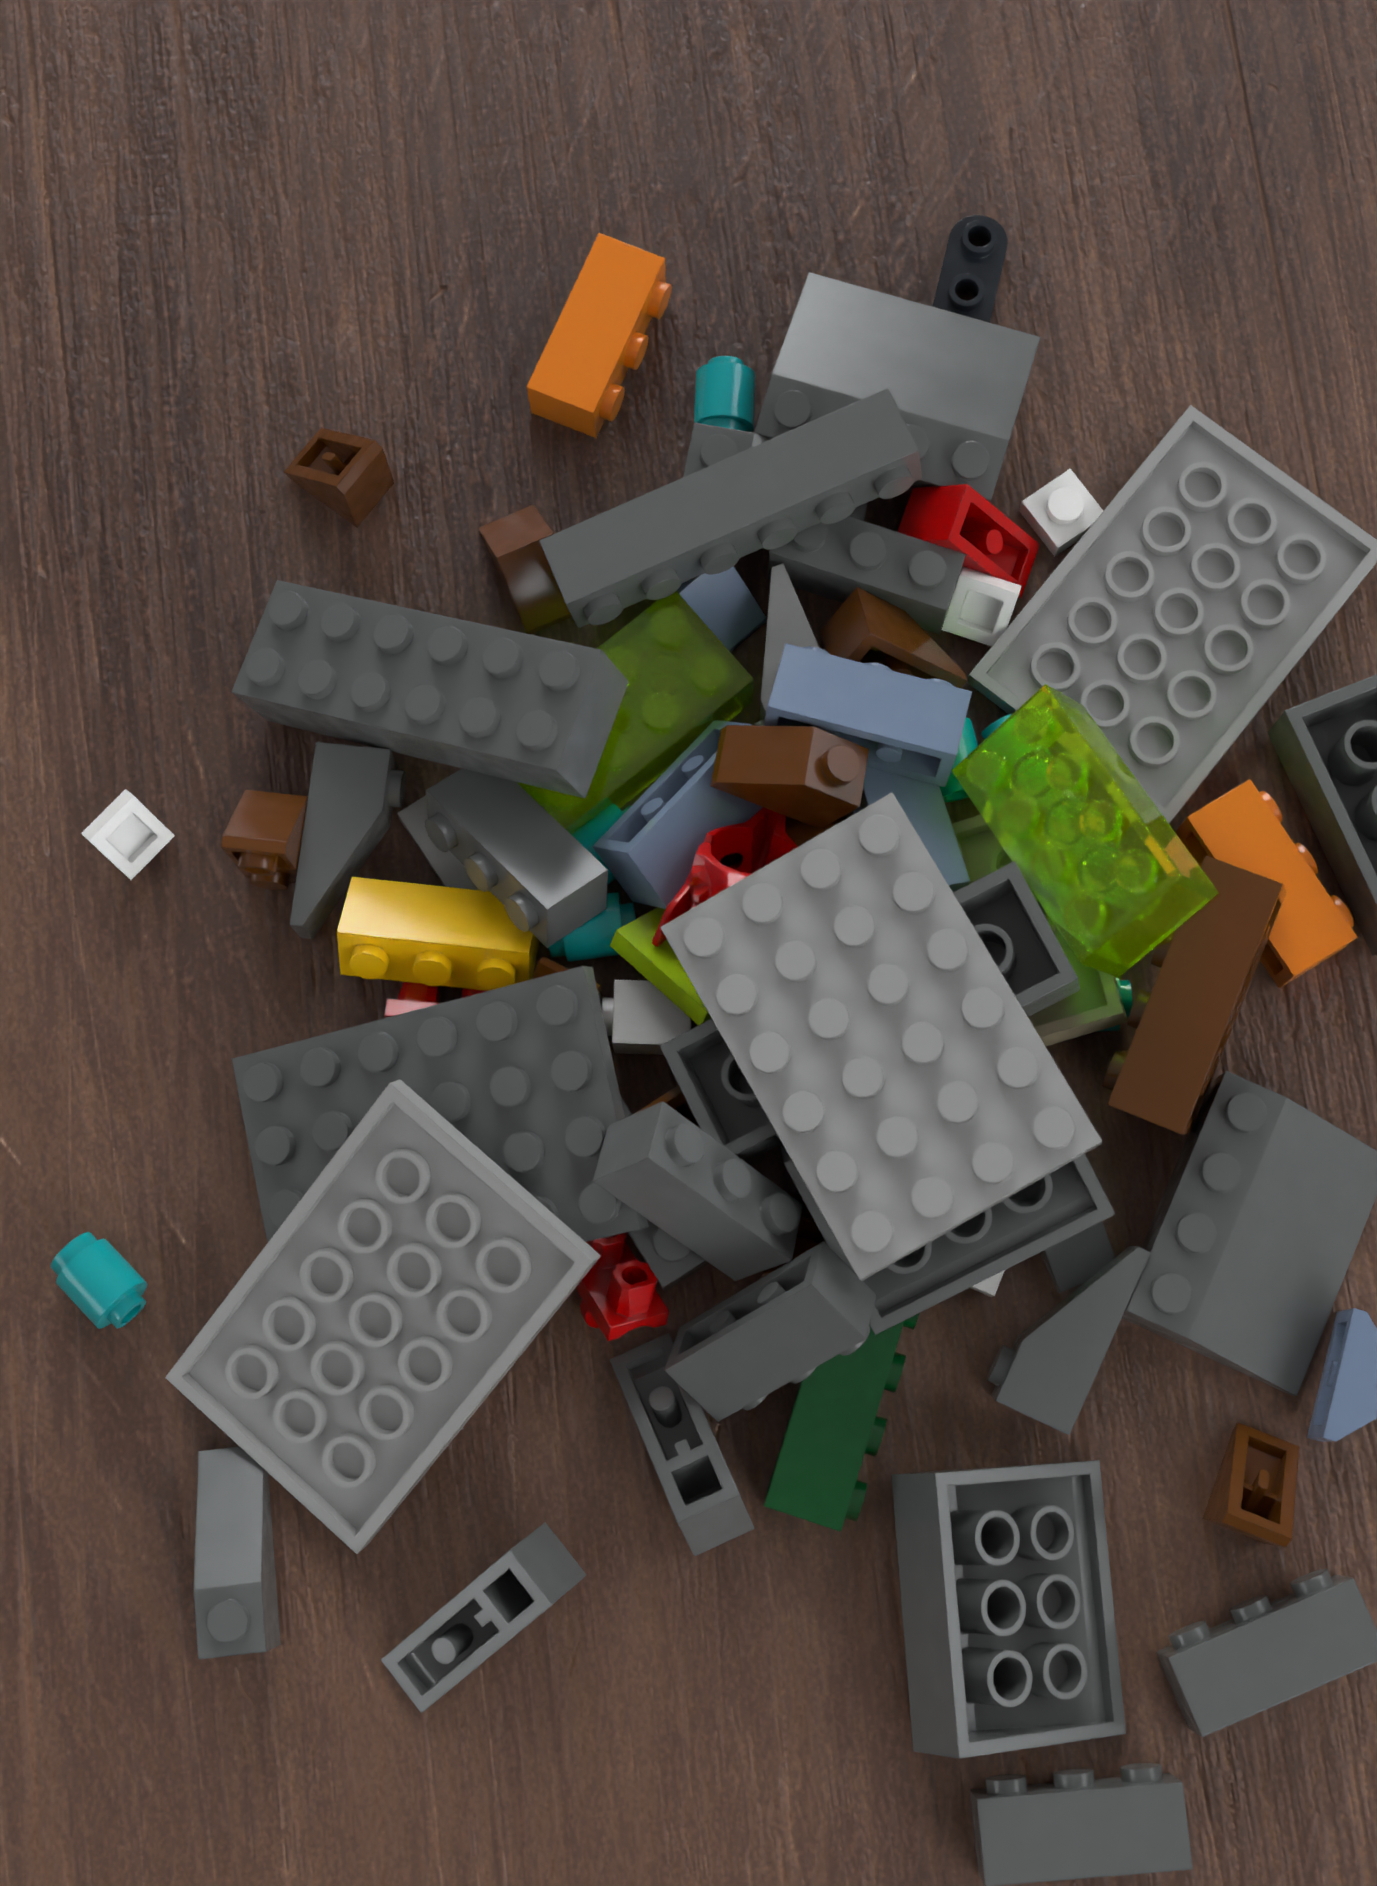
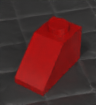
[897,484,1040,598]

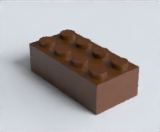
[1103,855,1287,1135]

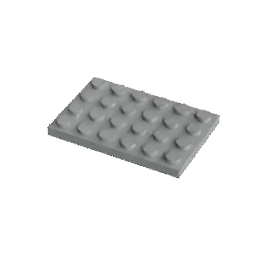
[967,405,1377,831]
[660,792,1102,1281]
[165,1079,601,1554]

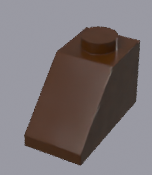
[820,587,967,688]
[710,725,869,829]

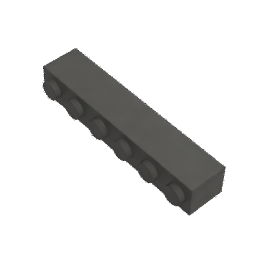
[539,387,922,628]

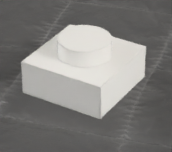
[1019,469,1103,557]
[942,567,1021,646]
[81,789,175,880]

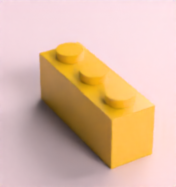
[337,877,540,991]

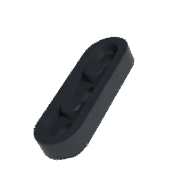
[932,215,1008,323]

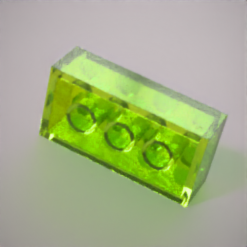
[516,591,754,835]
[951,684,1219,978]

